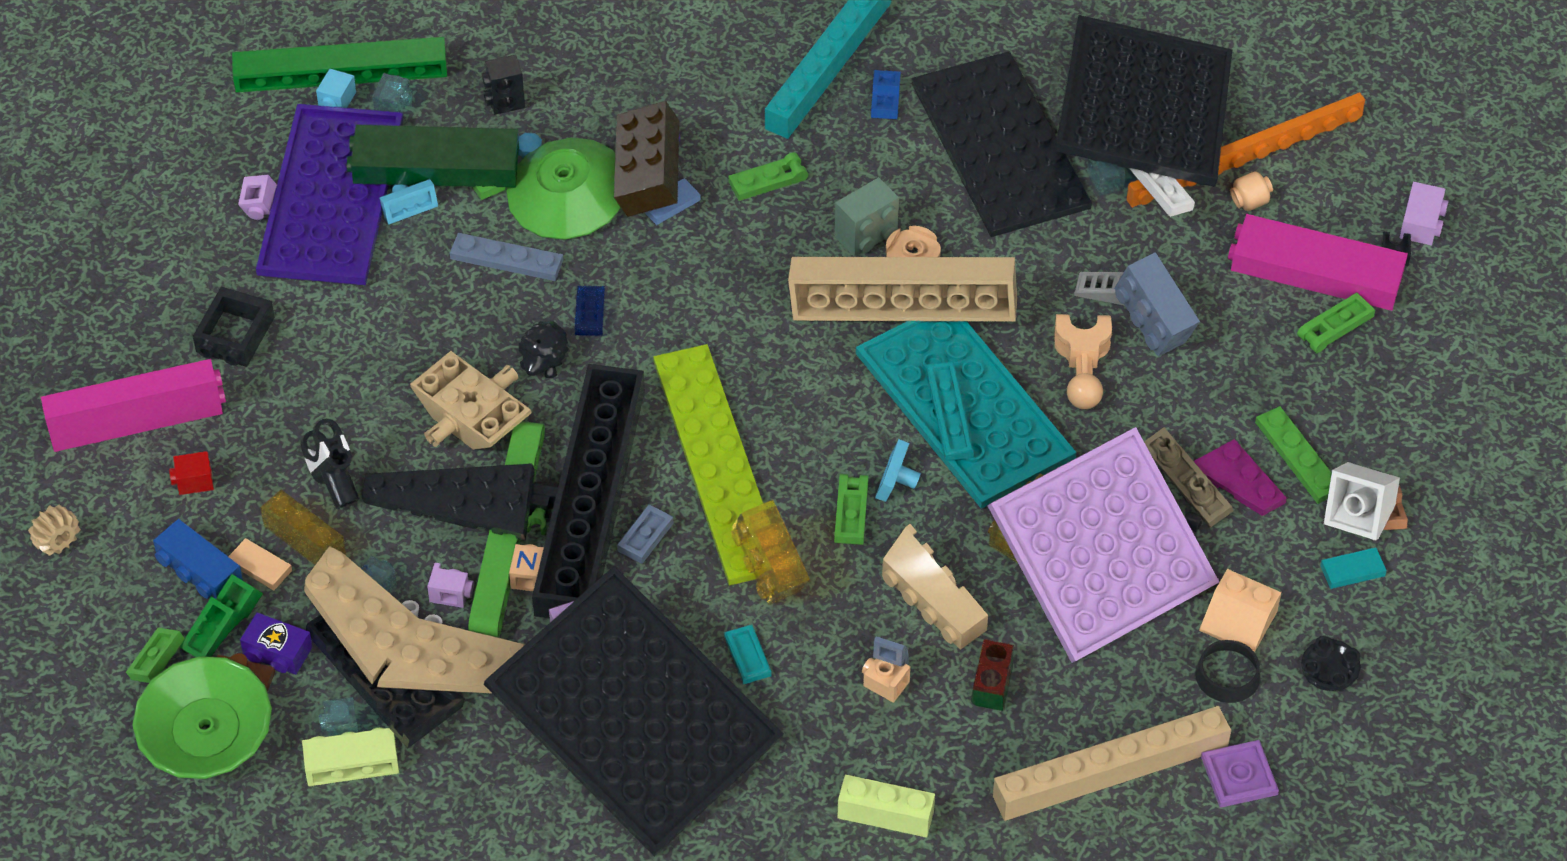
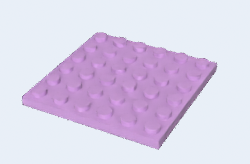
[987,427,1219,663]

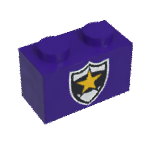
[240,613,313,675]

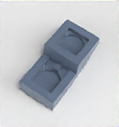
[873,636,909,666]

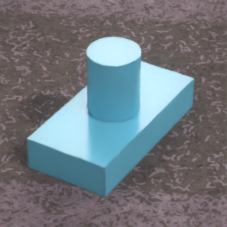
[380,179,438,225]
[875,439,921,501]

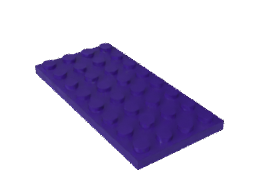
[256,104,403,285]

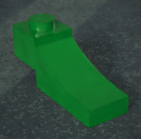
[180,574,263,657]

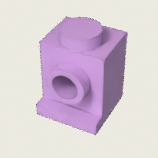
[238,175,277,220]
[427,563,474,608]

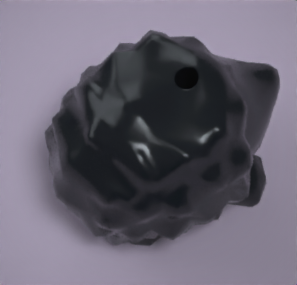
[518,321,569,378]

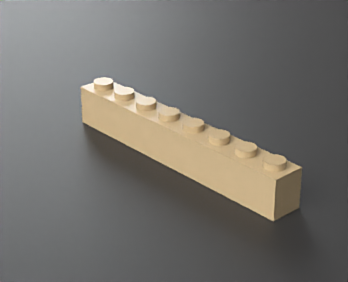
[993,706,1231,821]

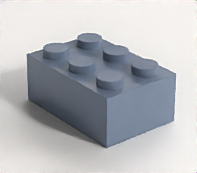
[1114,252,1200,357]

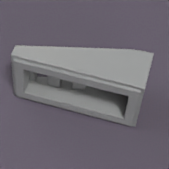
[1074,272,1125,306]

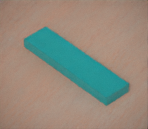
[926,361,974,461]

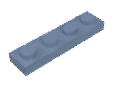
[450,233,563,281]

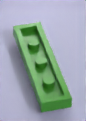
[1255,406,1332,504]

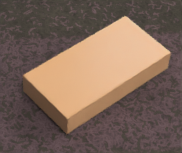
[228,538,292,591]

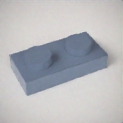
[617,505,674,564]

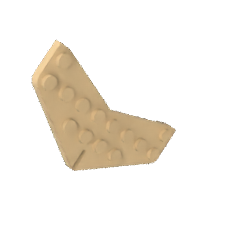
[304,546,525,693]

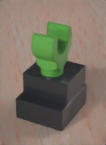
[527,483,558,535]

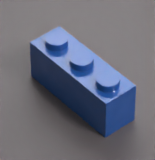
[153,519,243,599]

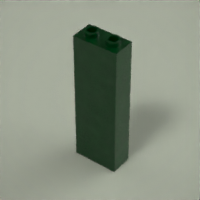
[347,125,519,188]

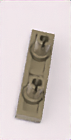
[1144,427,1233,528]

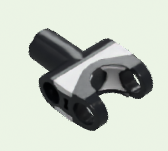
[301,419,360,509]

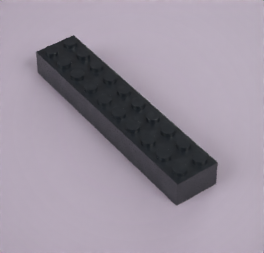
[532,364,645,618]

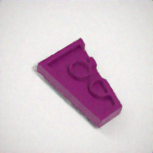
[1194,439,1287,516]

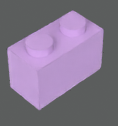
[1400,182,1448,245]

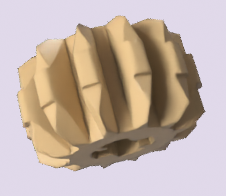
[28,504,81,556]

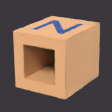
[509,544,544,591]

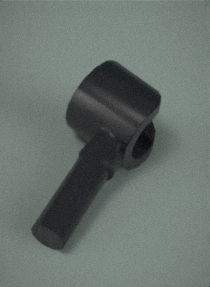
[1184,512,1202,532]

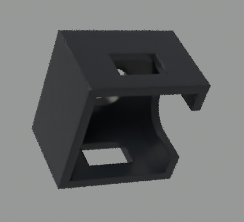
[1381,232,1411,266]

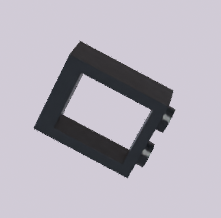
[193,287,275,367]

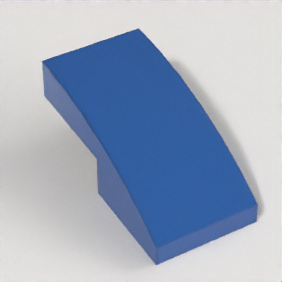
[871,70,901,119]

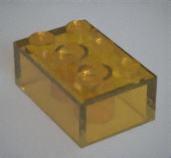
[731,500,810,605]

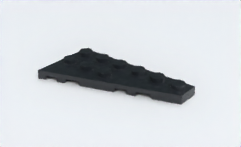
[306,614,465,749]

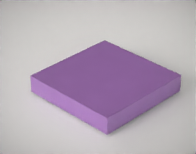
[1201,740,1279,808]

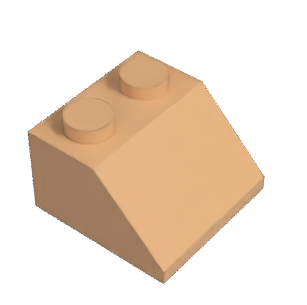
[1200,569,1281,652]

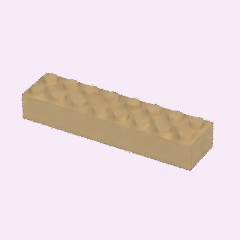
[788,257,1017,321]

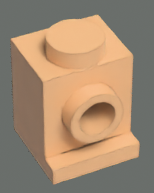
[862,658,911,703]

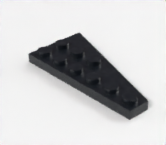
[361,463,535,541]

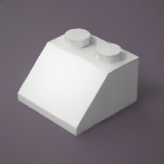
[1324,462,1400,540]

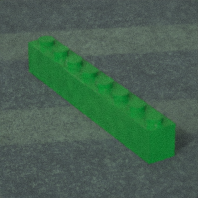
[232,37,447,93]

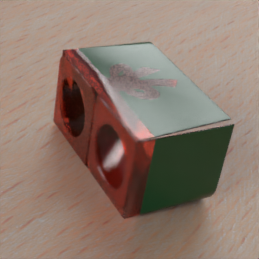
[971,639,1014,711]

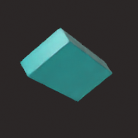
[1320,547,1387,589]
[724,624,772,684]

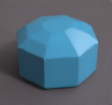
[519,133,542,158]

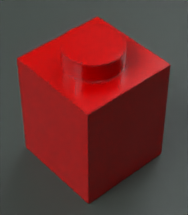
[169,451,214,495]

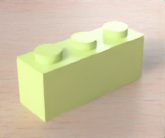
[302,728,399,786]
[838,775,935,837]

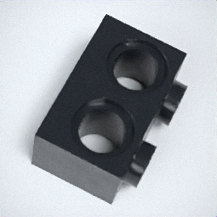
[482,54,525,115]

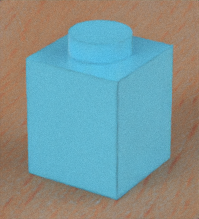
[316,69,356,108]

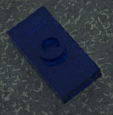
[575,286,605,336]

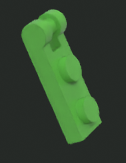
[728,152,809,201]
[1297,293,1375,354]
[834,474,869,545]

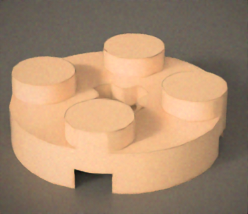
[886,226,941,257]

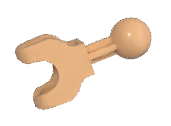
[1054,314,1112,409]

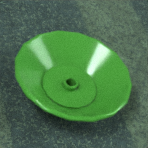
[506,138,621,240]
[132,656,272,779]

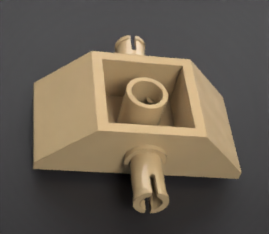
[410,351,531,450]

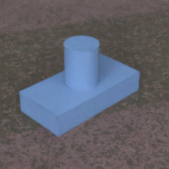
[645,178,701,225]

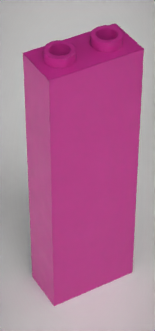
[1228,214,1408,311]
[41,359,226,452]

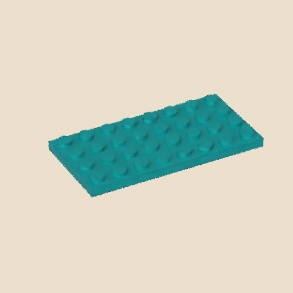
[856,321,1077,509]

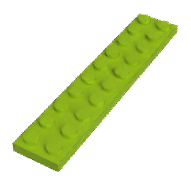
[653,344,785,586]

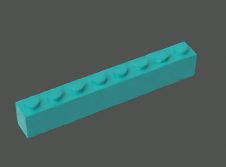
[765,0,891,139]

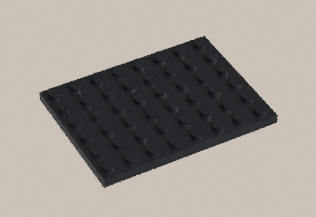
[1055,15,1233,187]
[484,566,784,857]

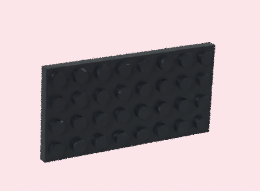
[911,51,1092,237]

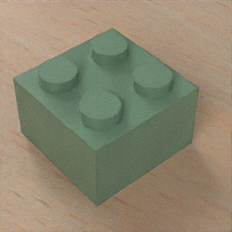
[834,177,899,257]

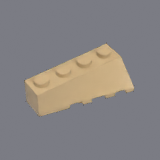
[882,524,988,650]

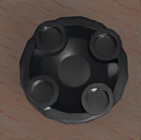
[1301,636,1361,691]

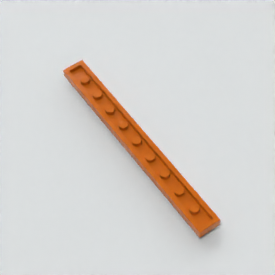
[1127,92,1366,207]

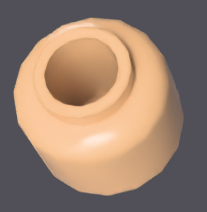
[1230,171,1273,211]

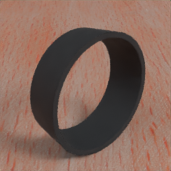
[1195,640,1260,703]

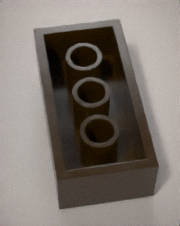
[614,101,679,217]

